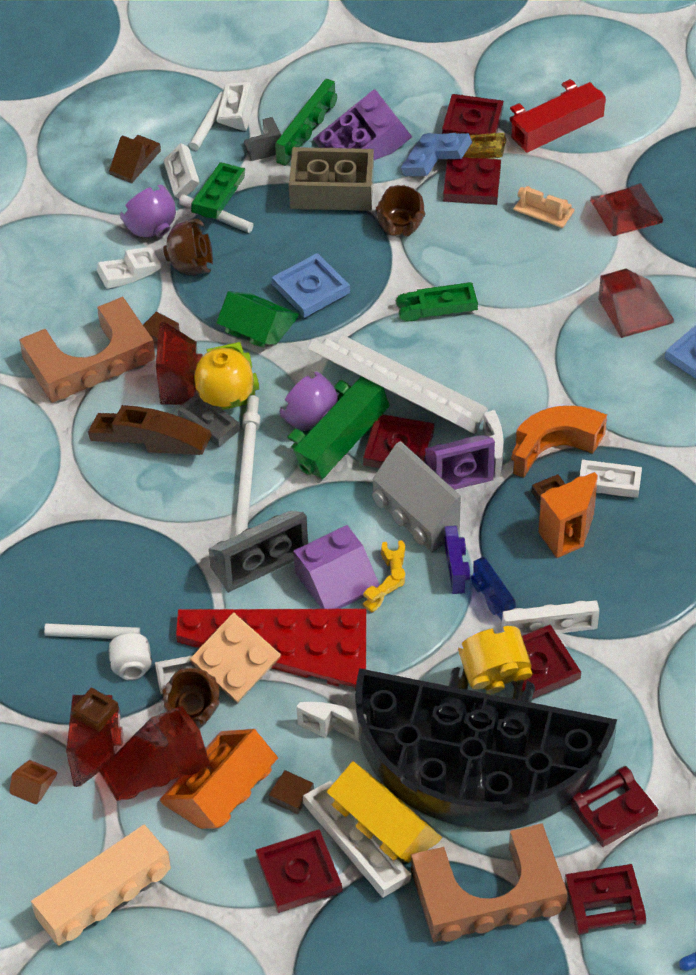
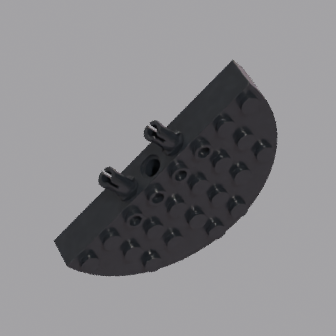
[355,667,617,829]

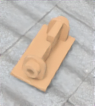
[513,186,575,228]

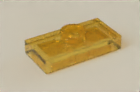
[463,133,506,158]

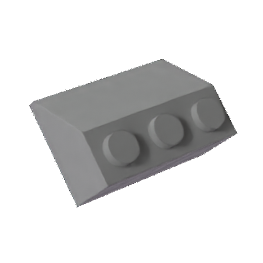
[372,441,461,552]

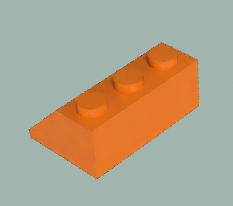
[160,729,278,829]

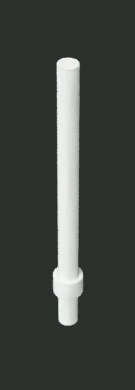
[235,395,260,536]

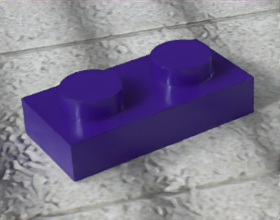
[444,525,470,594]

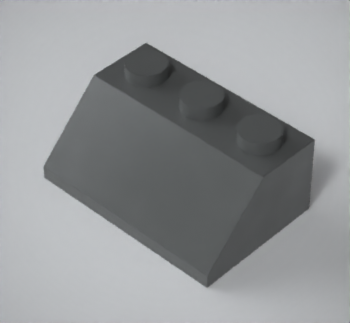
[208,511,308,593]

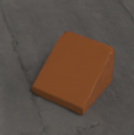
[9,760,57,804]

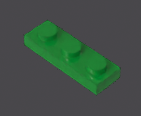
[191,162,245,219]

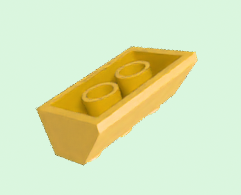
[327,761,443,863]

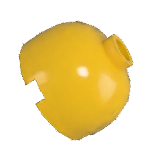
[194,348,254,407]

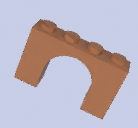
[19,296,156,403]
[411,823,568,942]

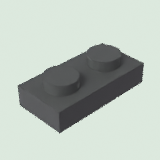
[177,392,240,447]

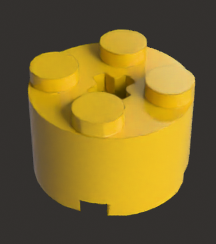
[458,626,532,694]

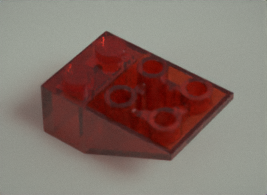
[99,706,210,801]

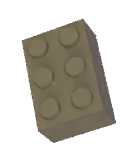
[289,147,374,211]

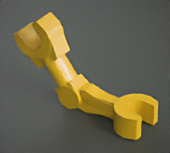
[362,540,405,613]

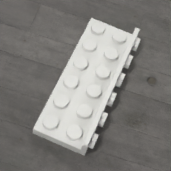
[308,335,488,435]

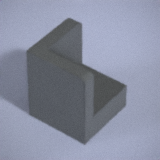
[244,117,281,161]

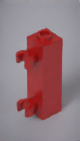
[509,79,606,153]

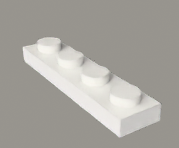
[303,780,411,898]

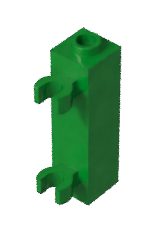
[287,376,390,480]

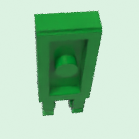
[395,282,478,322]

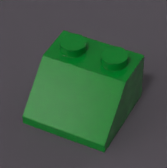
[216,291,299,348]

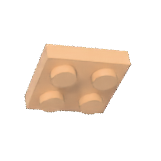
[190,613,281,704]

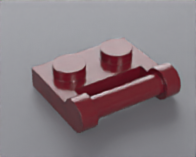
[570,766,659,847]
[564,864,646,935]

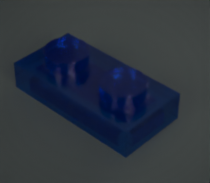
[471,557,516,621]

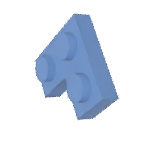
[401,133,472,176]

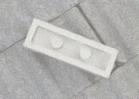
[502,600,599,636]

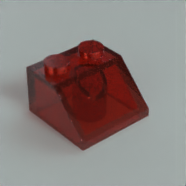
[156,322,203,405]
[66,695,124,787]

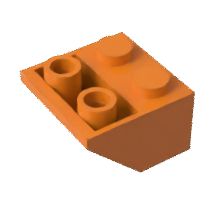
[538,472,598,558]

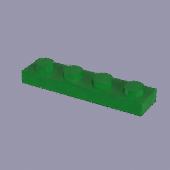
[275,78,337,166]

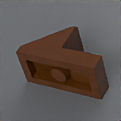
[109,135,161,183]

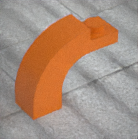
[511,406,607,478]

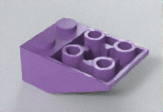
[313,89,412,160]

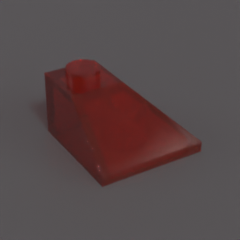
[590,183,663,236]
[598,268,674,338]

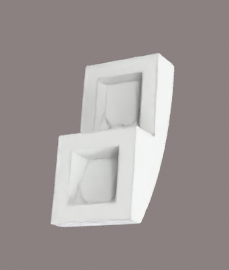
[97,247,161,289]
[483,410,504,478]
[297,702,367,742]

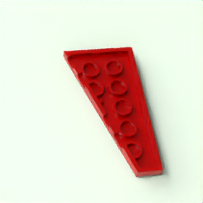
[176,609,367,692]

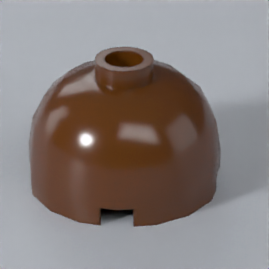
[163,219,213,276]

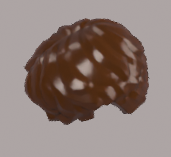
[376,185,426,237]
[163,668,220,730]

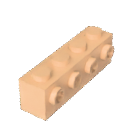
[31,824,171,947]

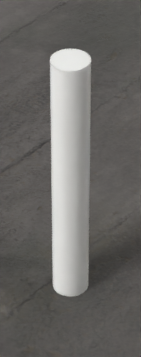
[189,92,223,151]
[179,194,253,233]
[44,623,140,639]

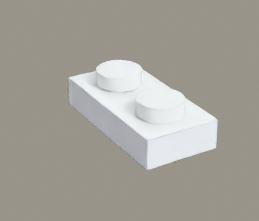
[164,143,200,199]
[580,460,642,498]

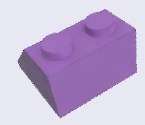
[425,435,495,490]
[294,525,379,609]

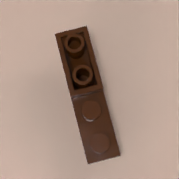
[88,405,212,455]

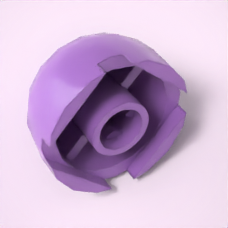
[120,185,176,238]
[280,372,338,431]

